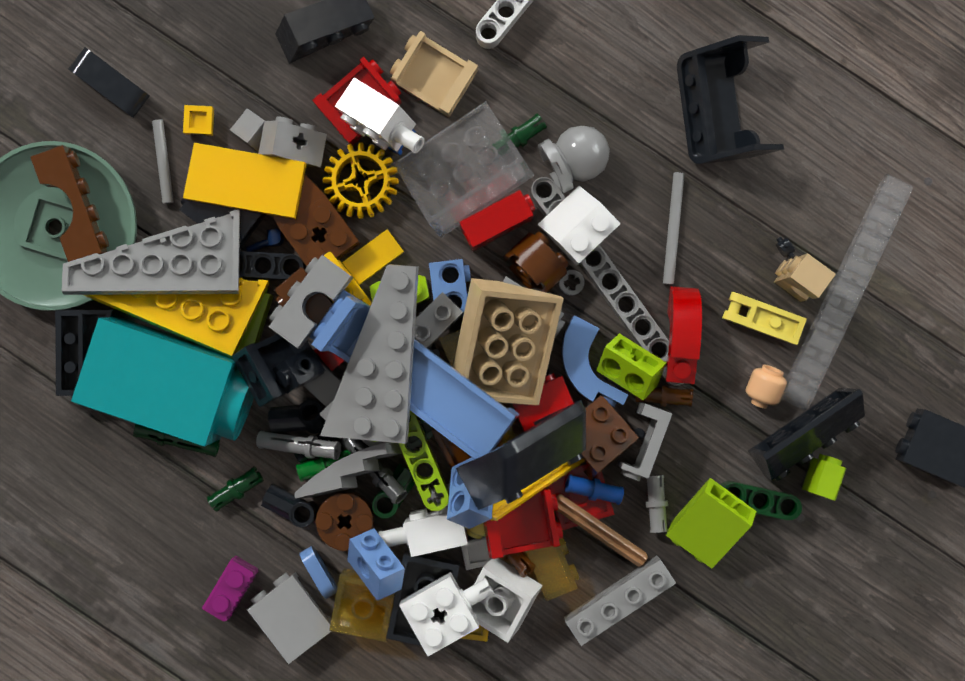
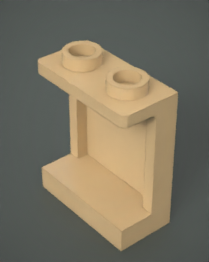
[390,31,478,118]

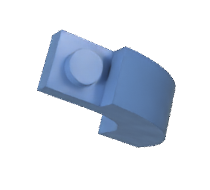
[561,315,628,407]

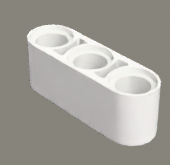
[476,0,533,49]

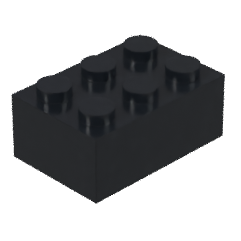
[386,550,460,650]

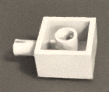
[335,78,425,153]
[378,504,468,557]
[399,572,494,656]

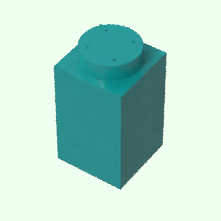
[71,317,254,447]

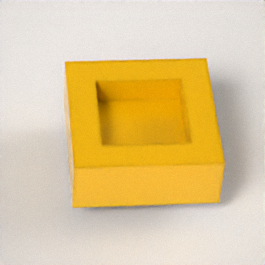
[183,105,214,136]

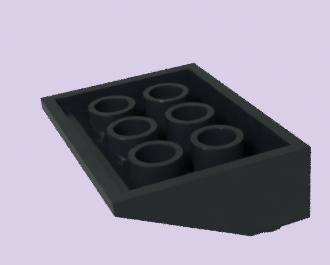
[748,388,865,481]

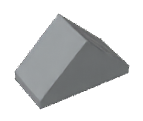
[230,109,265,153]

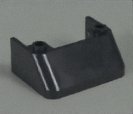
[677,35,784,164]
[456,400,586,510]

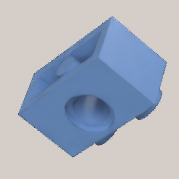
[347,528,405,601]

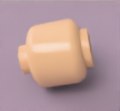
[746,365,787,409]

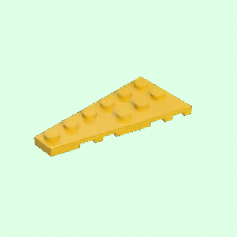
[84,278,269,359]

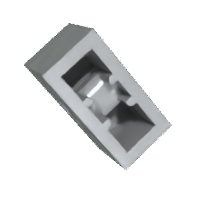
[258,117,327,167]

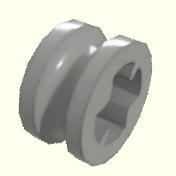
[559,270,584,295]

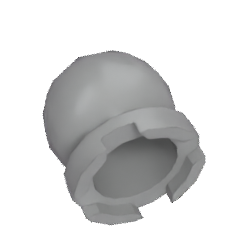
[538,126,610,193]

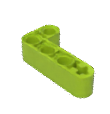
[369,411,449,511]

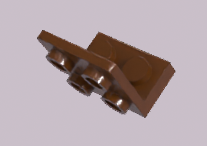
[582,396,639,480]

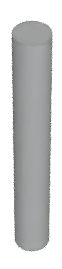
[152,119,174,204]

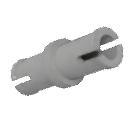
[646,475,668,533]

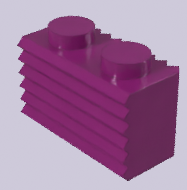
[202,556,258,622]

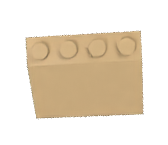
[453,278,564,405]

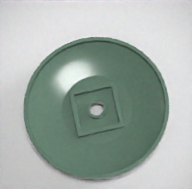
[0,141,137,311]

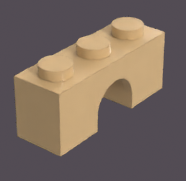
[774,253,836,302]

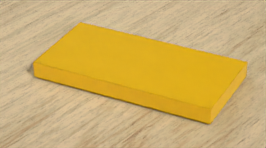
[183,143,306,219]

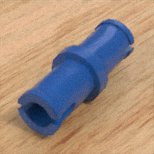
[565,474,624,505]

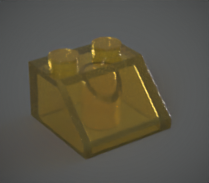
[329,568,396,642]

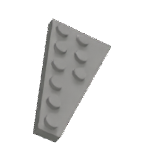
[62,209,240,295]
[320,264,419,444]

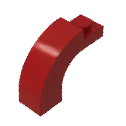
[665,286,702,384]

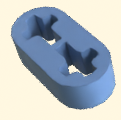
[300,546,339,599]

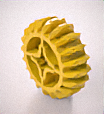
[323,143,399,219]

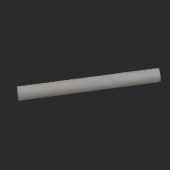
[663,172,685,285]

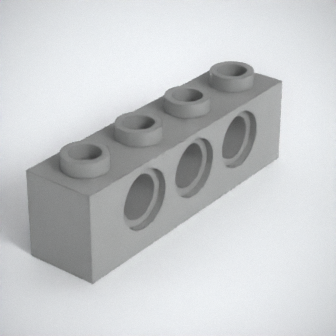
[564,555,676,646]

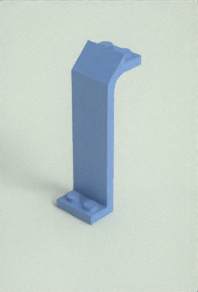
[310,290,520,459]

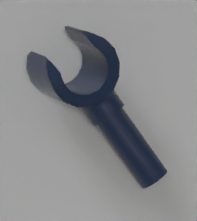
[246,229,284,252]

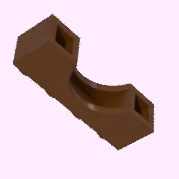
[30,145,109,262]

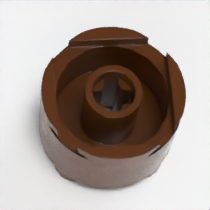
[503,231,569,293]
[315,491,375,551]

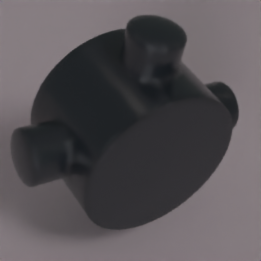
[776,237,795,258]

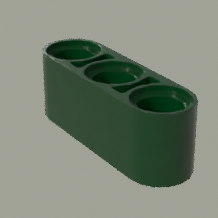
[720,481,802,520]

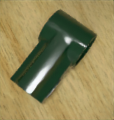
[372,463,415,518]

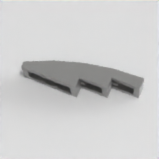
[294,442,402,498]

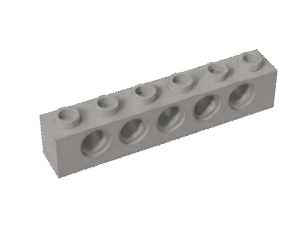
[320,292,464,420]

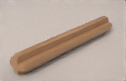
[556,494,648,567]

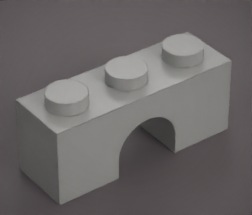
[269,255,353,349]

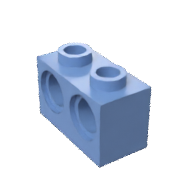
[429,259,471,317]
[447,457,493,529]

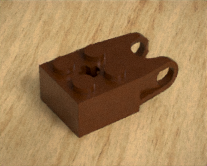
[272,174,361,266]

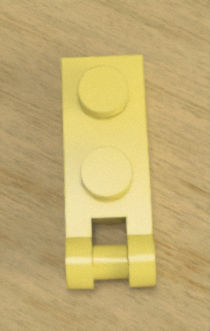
[722,292,807,345]

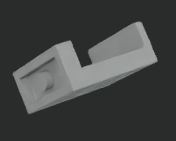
[617,402,672,481]
[247,572,336,664]

